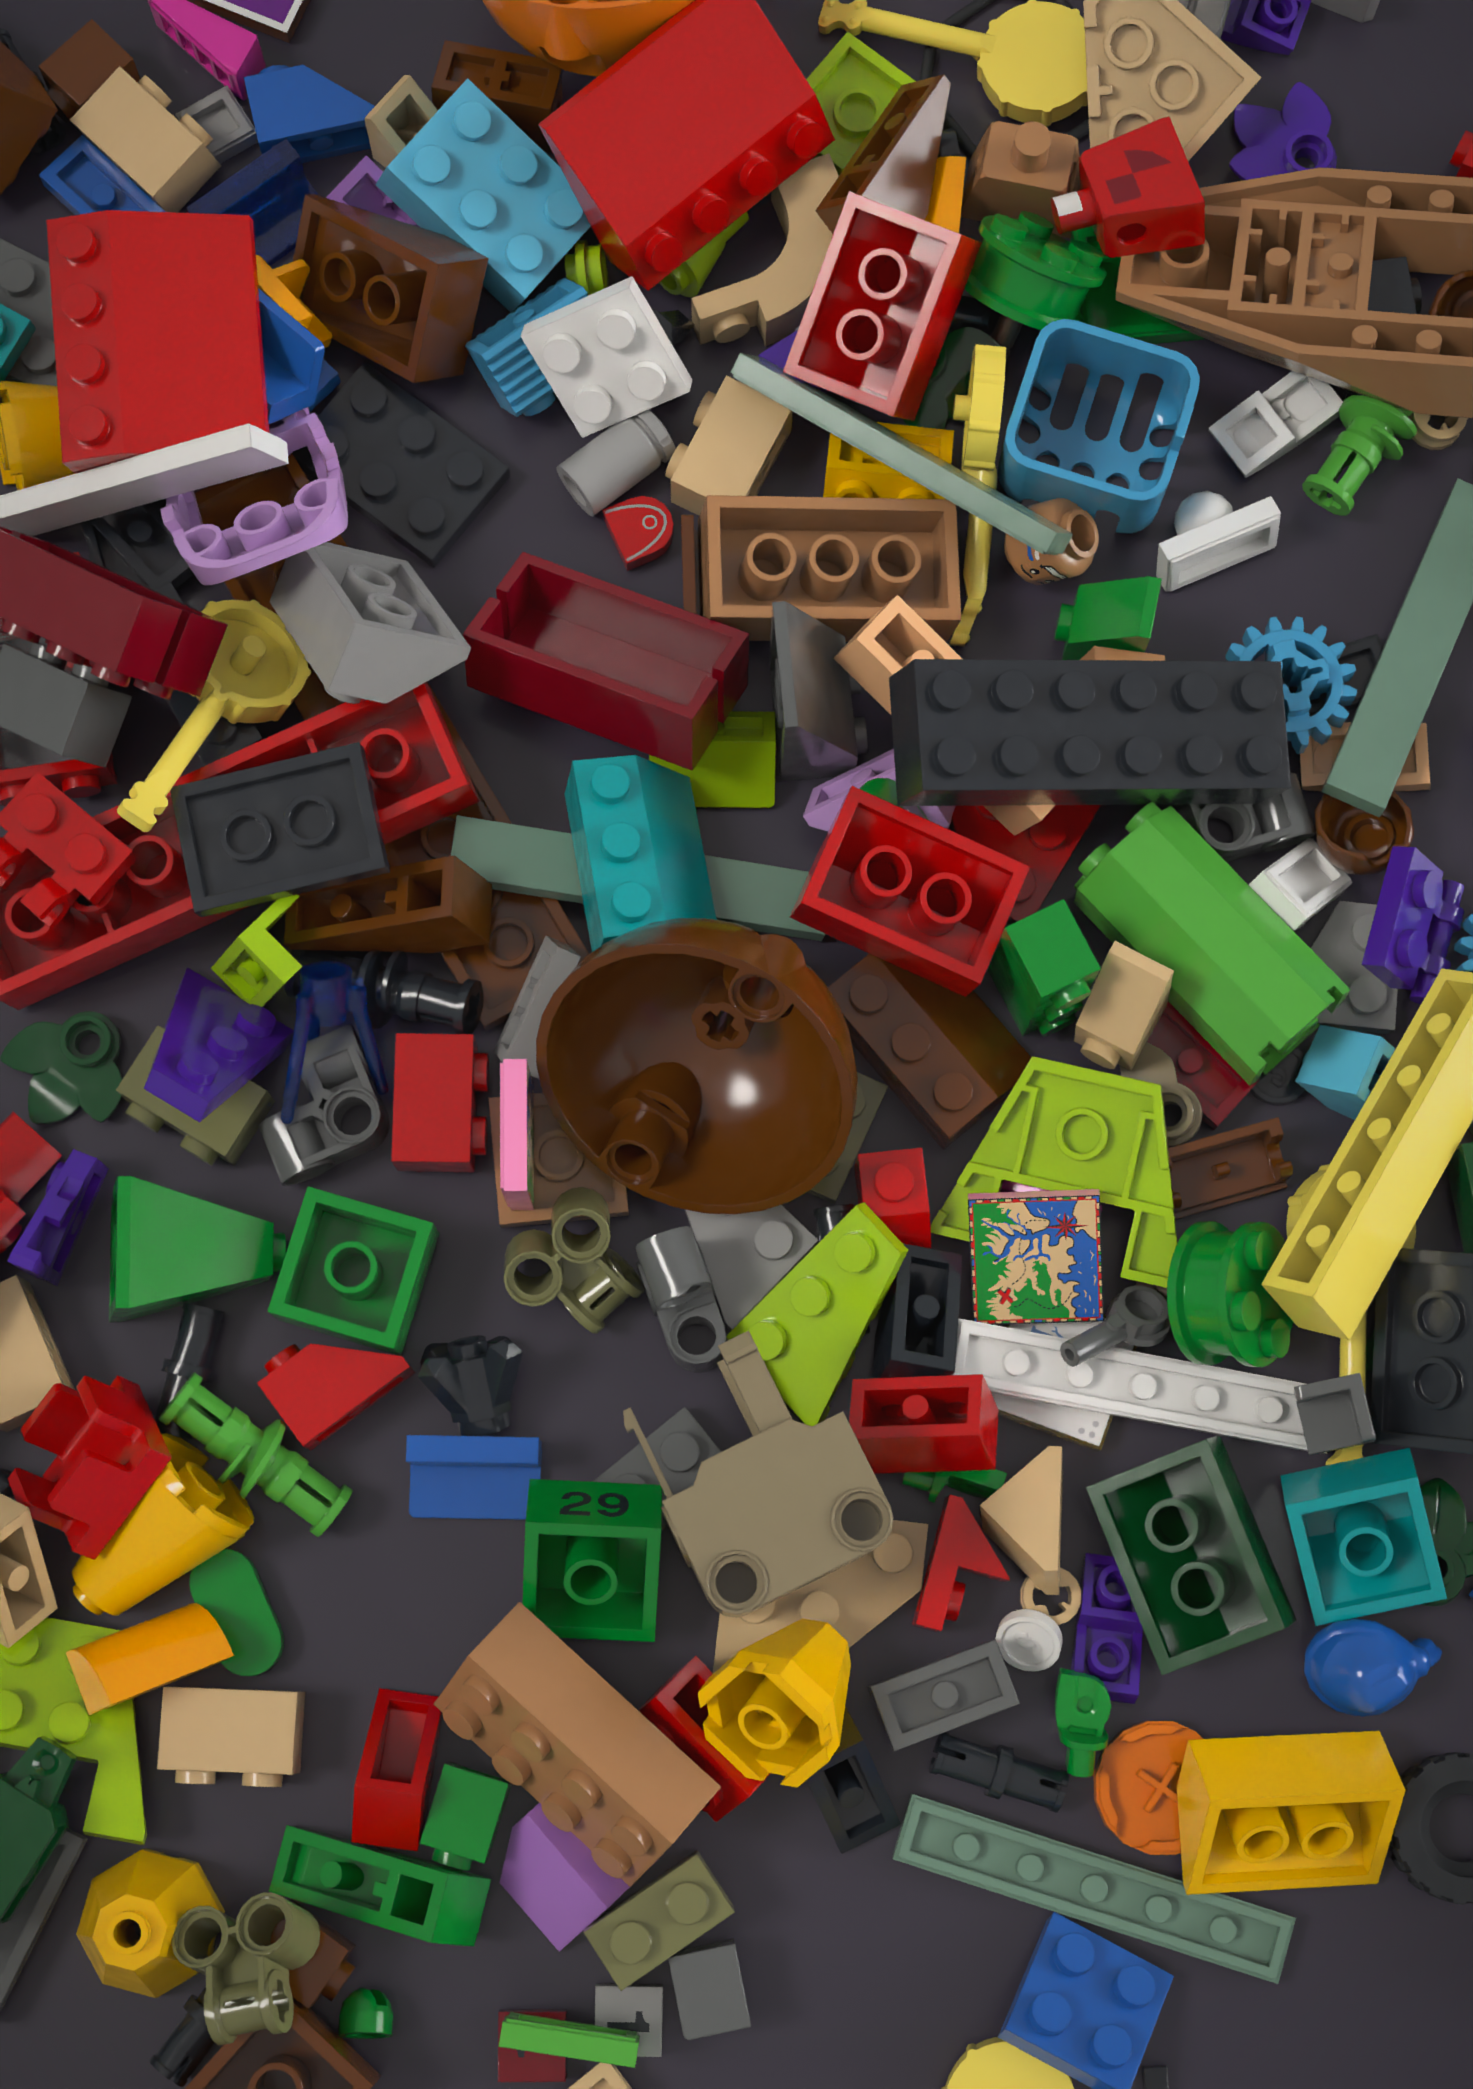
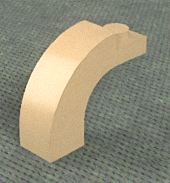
[691,153,839,347]

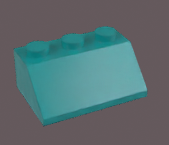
[564,755,717,952]

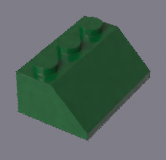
[1086,1435,1297,1675]

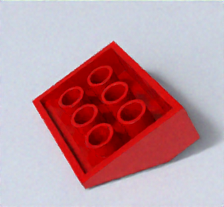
[538,0,835,291]
[46,210,269,474]

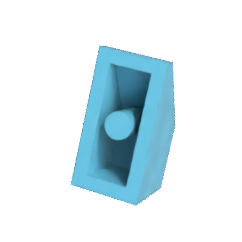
[1295,1024,1395,1120]

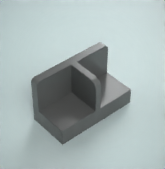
[867,1639,1020,1751]

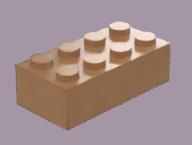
[698,495,961,643]
[434,1602,721,1887]

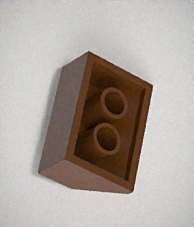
[828,954,1031,1150]

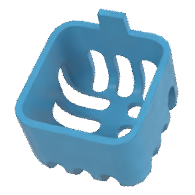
[997,319,1200,534]

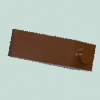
[815,74,951,234]
[284,855,492,953]

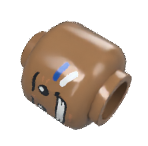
[1004,498,1099,585]

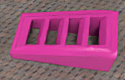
[147,0,266,101]

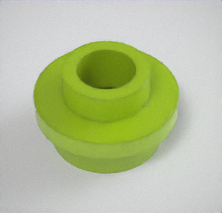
[565,240,608,296]

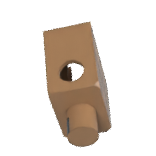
[961,121,1080,239]

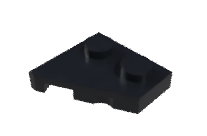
[81,502,194,590]

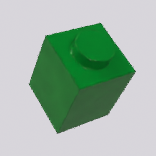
[420,1762,512,1871]

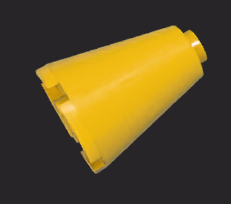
[0,381,75,491]
[72,1433,254,1616]

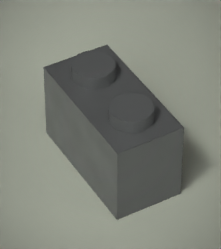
[0,643,133,768]

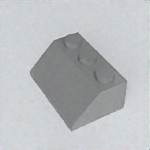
[270,542,471,704]

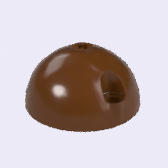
[536,918,858,1214]

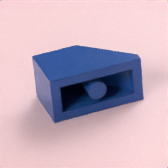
[244,65,375,171]

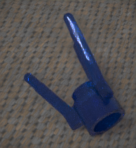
[281,961,389,1124]

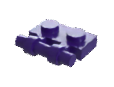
[1361,846,1465,1004]

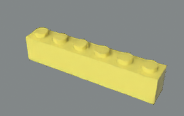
[1261,969,1473,1340]

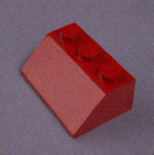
[783,191,982,420]
[789,786,1030,997]

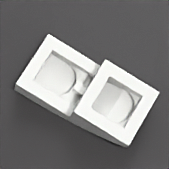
[1209,371,1343,478]

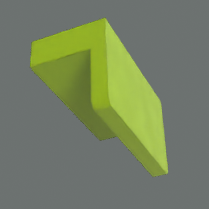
[649,711,776,808]
[211,894,302,1007]

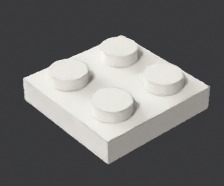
[520,276,692,438]

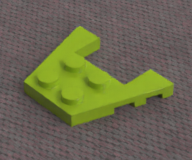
[931,1056,1178,1288]
[0,1617,147,1846]

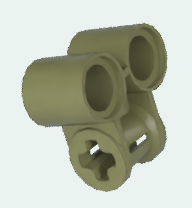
[504,1187,646,1334]
[171,1893,320,2045]

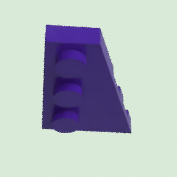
[144,967,294,1123]

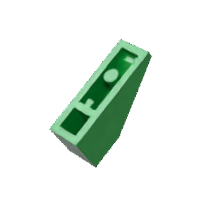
[269,1825,491,1947]

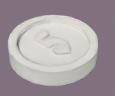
[995,1609,1063,1672]

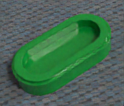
[189,1549,284,1676]

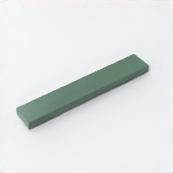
[730,353,1073,555]
[1321,479,1473,818]
[451,815,825,941]
[892,1793,1296,1984]

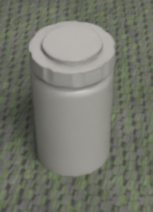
[556,410,676,517]

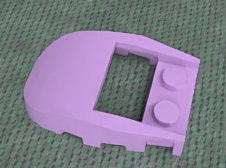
[160,407,348,585]

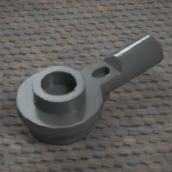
[1060,1285,1170,1367]

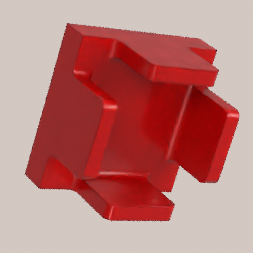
[8,1375,172,1560]

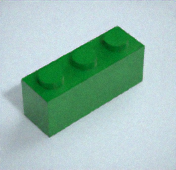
[988,899,1101,1037]

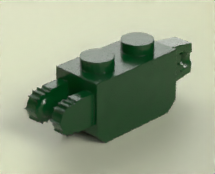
[0,1736,77,1924]

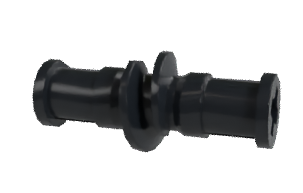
[284,949,484,1034]

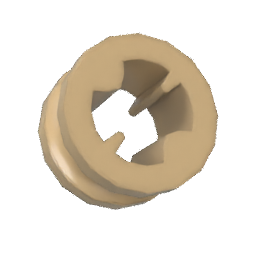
[1408,412,1468,450]
[1020,1568,1081,1625]

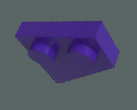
[7,1149,109,1286]

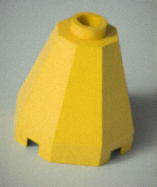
[698,1618,851,1788]
[76,1848,225,1998]

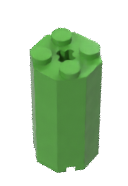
[1074,802,1351,1086]

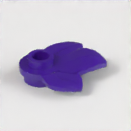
[1229,82,1337,180]

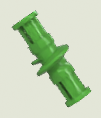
[1302,395,1417,516]
[159,1372,353,1537]

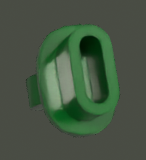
[902,1469,1007,1504]
[1055,1668,1111,1777]

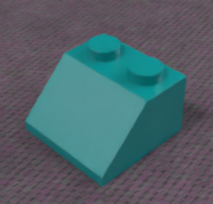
[1280,1448,1447,1626]

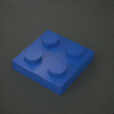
[998,1912,1174,2089]

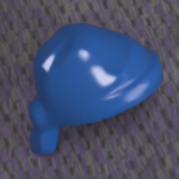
[1304,1619,1442,1717]

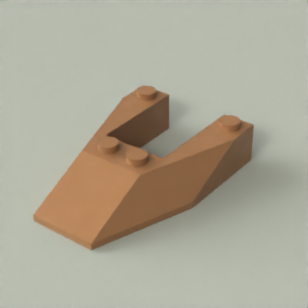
[1116,167,1473,418]

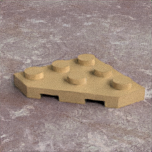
[1083,0,1262,162]
[713,1520,928,1673]

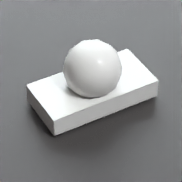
[1156,491,1281,592]
[1249,838,1353,932]

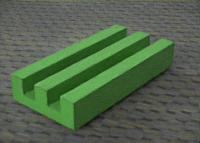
[499,2012,640,2068]

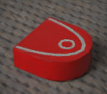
[602,496,674,571]

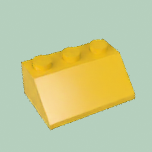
[1177,1731,1406,1895]

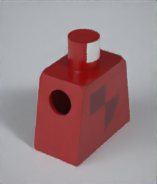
[1051,116,1205,258]

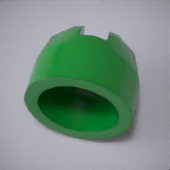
[338,1988,393,2039]

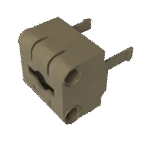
[623,1330,894,1618]

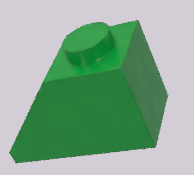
[1054,576,1162,660]

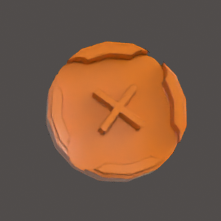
[1093,1721,1204,1855]

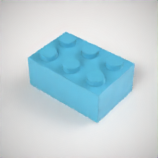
[375,78,591,313]

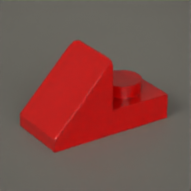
[912,1495,1010,1632]

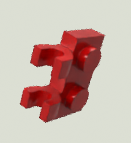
[0,771,138,929]

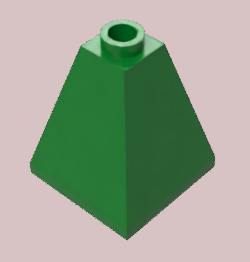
[109,1176,286,1323]

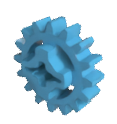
[1225,616,1357,754]

